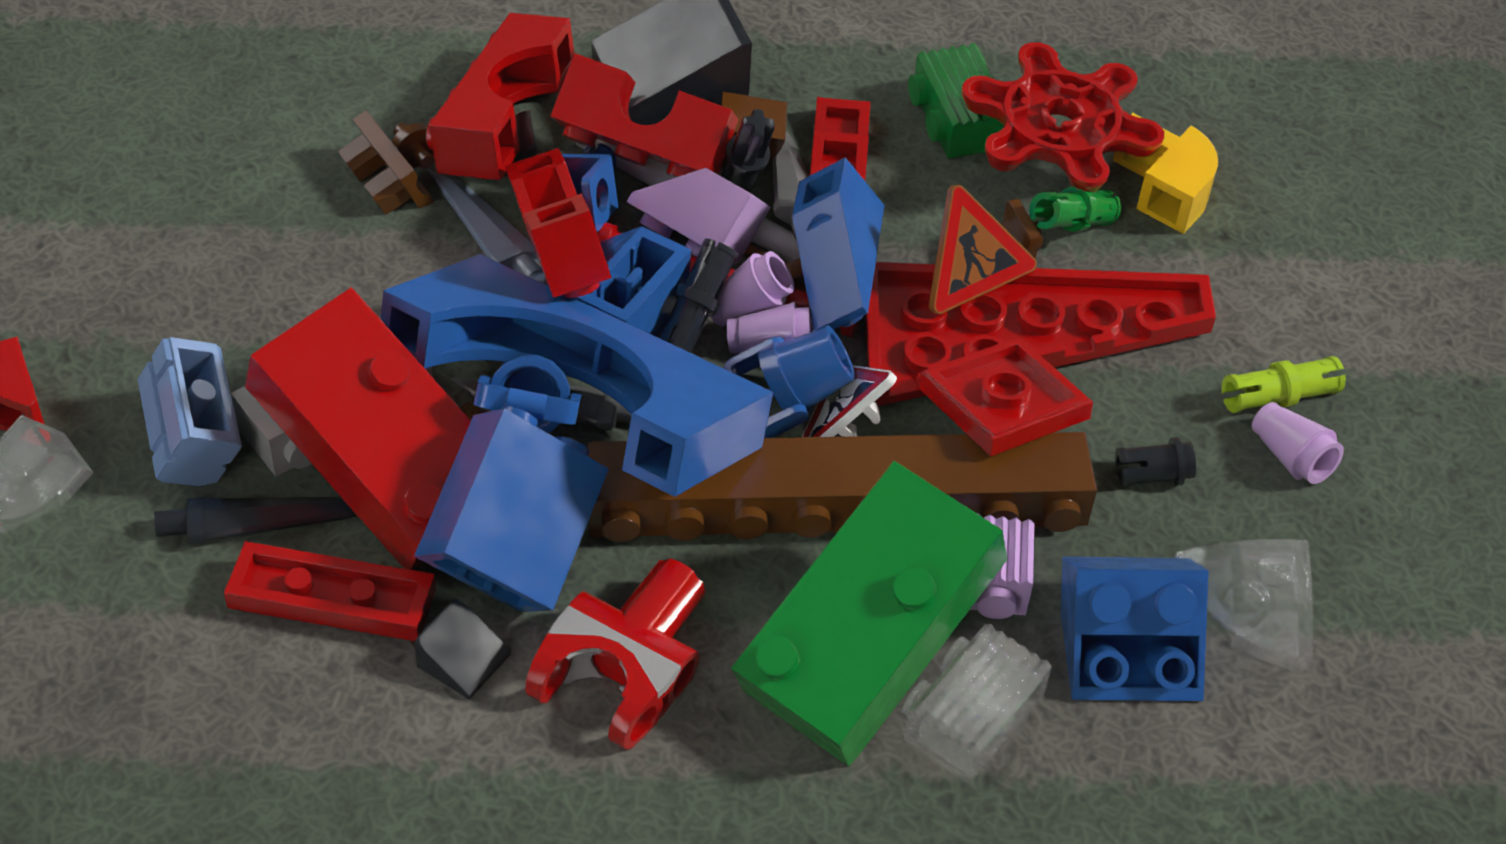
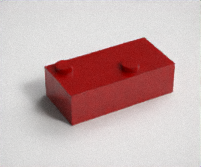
[245,287,471,570]

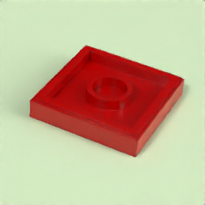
[919,337,1093,457]

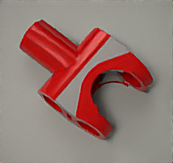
[525,558,706,750]

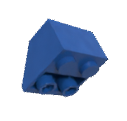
[575,226,691,337]
[1061,556,1209,701]

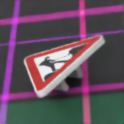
[802,365,897,437]

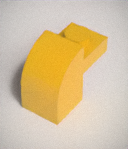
[1113,113,1218,234]

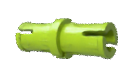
[1221,356,1346,413]

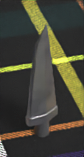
[772,131,809,241]

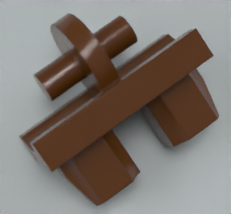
[338,110,435,215]

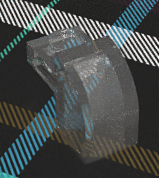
[0,415,93,533]

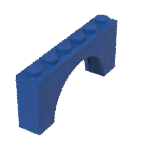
[380,254,774,497]

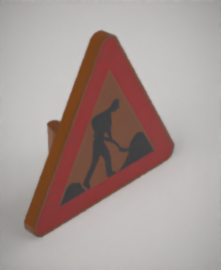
[929,185,1037,314]

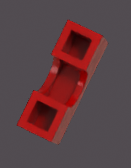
[550,53,739,178]

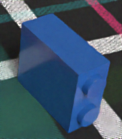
[414,406,609,612]

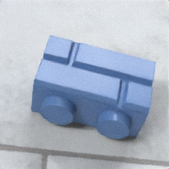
[137,337,242,486]

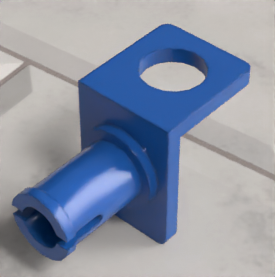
[562,143,618,232]

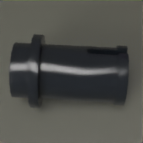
[1115,437,1196,487]

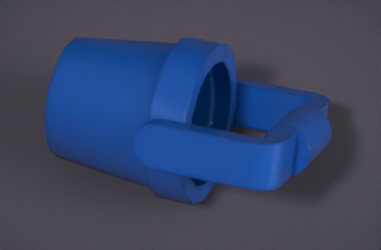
[723,326,855,438]
[474,355,581,433]

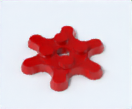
[962,42,1165,193]

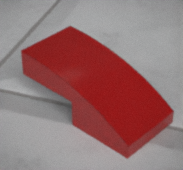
[810,97,871,181]

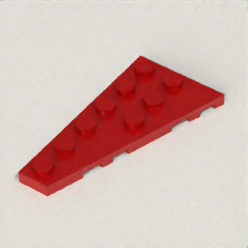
[865,262,1216,406]

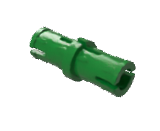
[1029,187,1122,232]

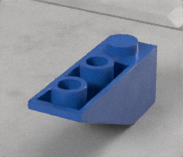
[792,157,885,331]

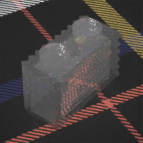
[902,624,1052,785]

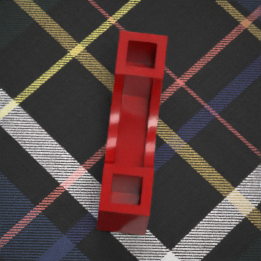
[426,13,574,180]
[505,148,612,298]

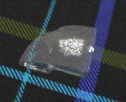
[1172,539,1313,672]

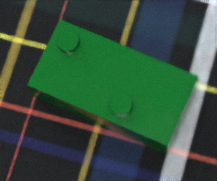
[731,461,1008,767]

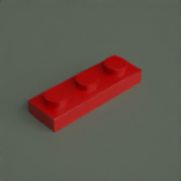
[224,541,436,641]

